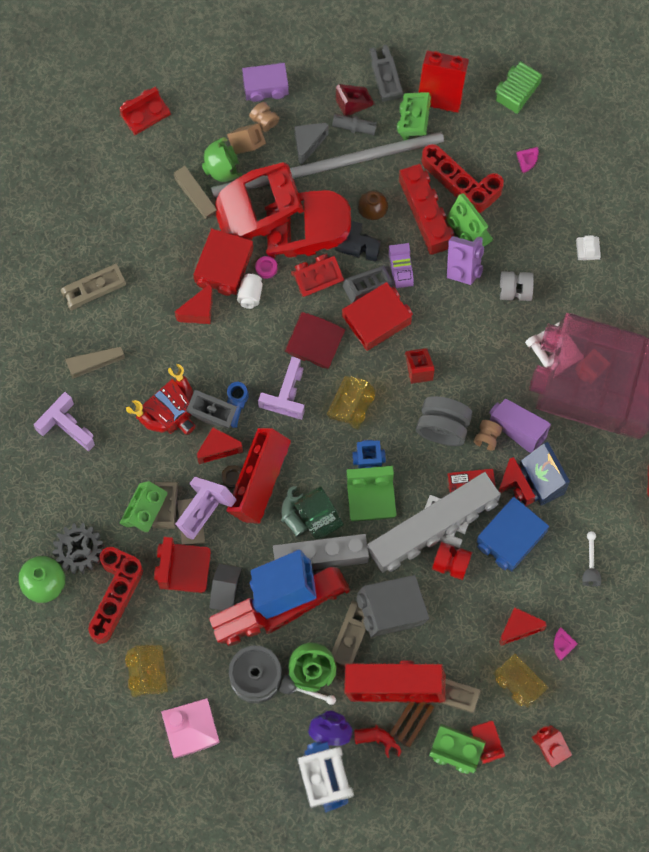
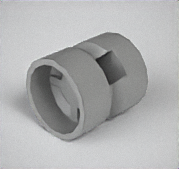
[500,271,533,301]

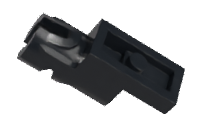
[334,221,381,262]

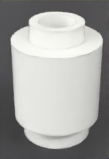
[237,274,263,309]

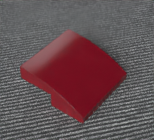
[284,312,345,369]

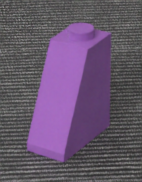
[490,398,551,453]

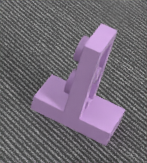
[258,357,305,420]
[34,392,95,451]
[176,477,236,539]

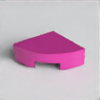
[516,147,539,173]
[554,627,578,661]

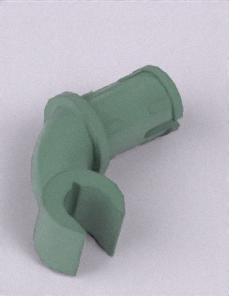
[281,486,308,537]

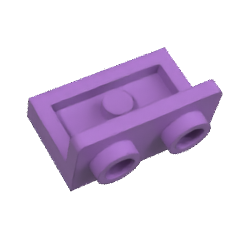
[447,236,484,285]

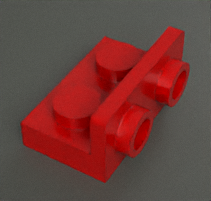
[120,87,171,135]
[291,253,344,297]

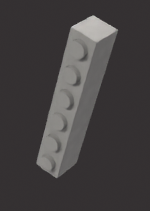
[367,472,500,573]

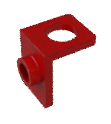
[471,720,506,764]

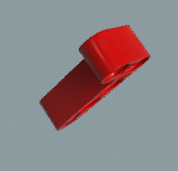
[422,144,504,213]
[88,547,143,644]
[264,567,351,634]

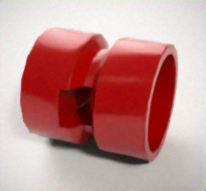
[432,542,472,581]

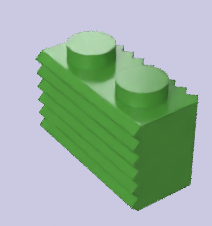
[495,61,542,114]

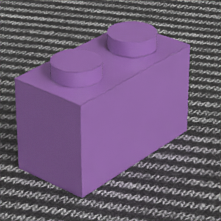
[242,63,289,102]

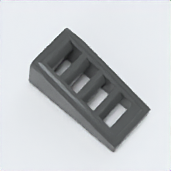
[343,266,394,303]

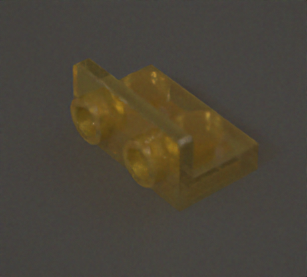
[327,376,376,430]

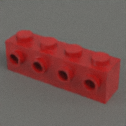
[399,164,454,255]
[226,428,291,524]

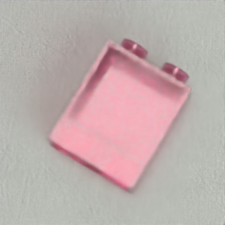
[529,313,649,440]

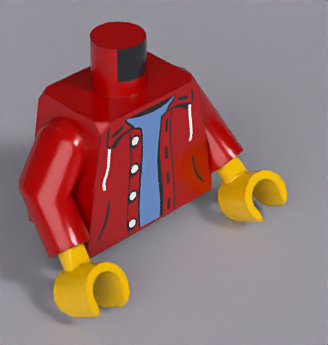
[126,364,196,435]

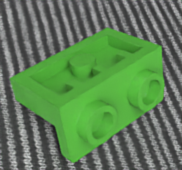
[397,93,431,140]
[119,481,167,532]
[429,724,486,774]

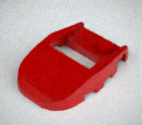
[215,162,304,240]
[265,190,351,258]

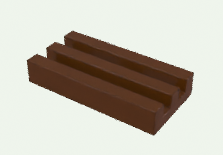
[390,702,434,748]

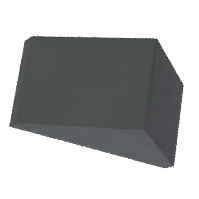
[295,123,329,164]
[186,390,237,428]
[209,564,242,611]

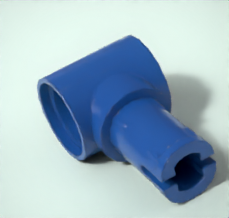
[227,382,249,428]

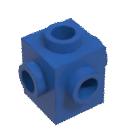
[352,440,386,469]

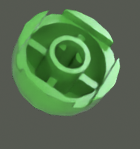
[202,137,242,182]
[19,556,66,603]
[288,643,336,691]

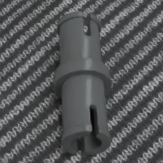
[332,113,377,136]

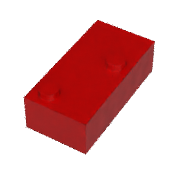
[345,660,446,703]

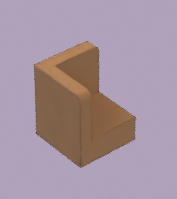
[227,123,266,154]

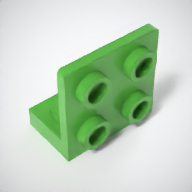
[446,193,493,246]
[346,466,396,522]

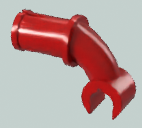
[354,725,401,759]

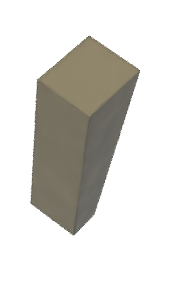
[174,166,217,219]
[65,347,125,378]

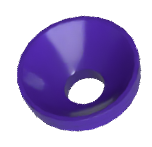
[308,711,352,746]

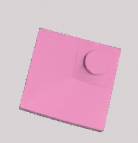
[162,699,220,758]

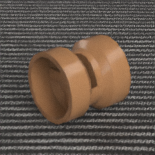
[249,102,279,132]
[474,420,503,451]

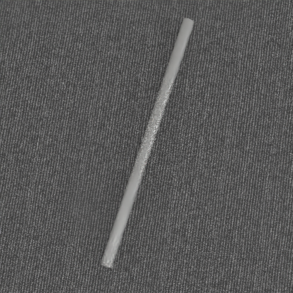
[211,132,444,198]

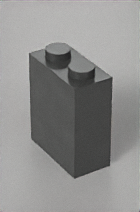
[357,575,429,637]

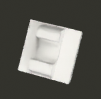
[576,235,601,260]

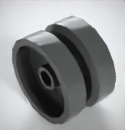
[416,396,473,446]
[229,646,282,704]

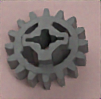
[53,523,104,574]

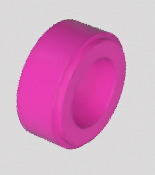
[255,256,277,279]

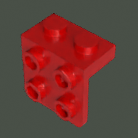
[154,537,211,593]

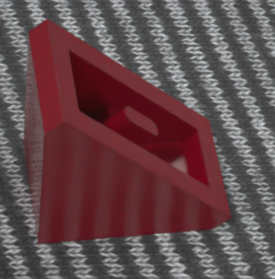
[336,84,375,116]

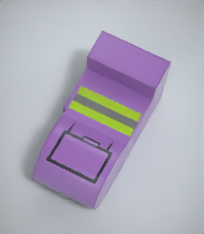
[389,243,414,288]

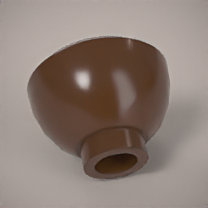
[358,191,388,220]

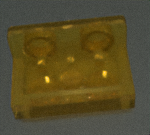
[125,645,168,697]
[494,654,548,709]

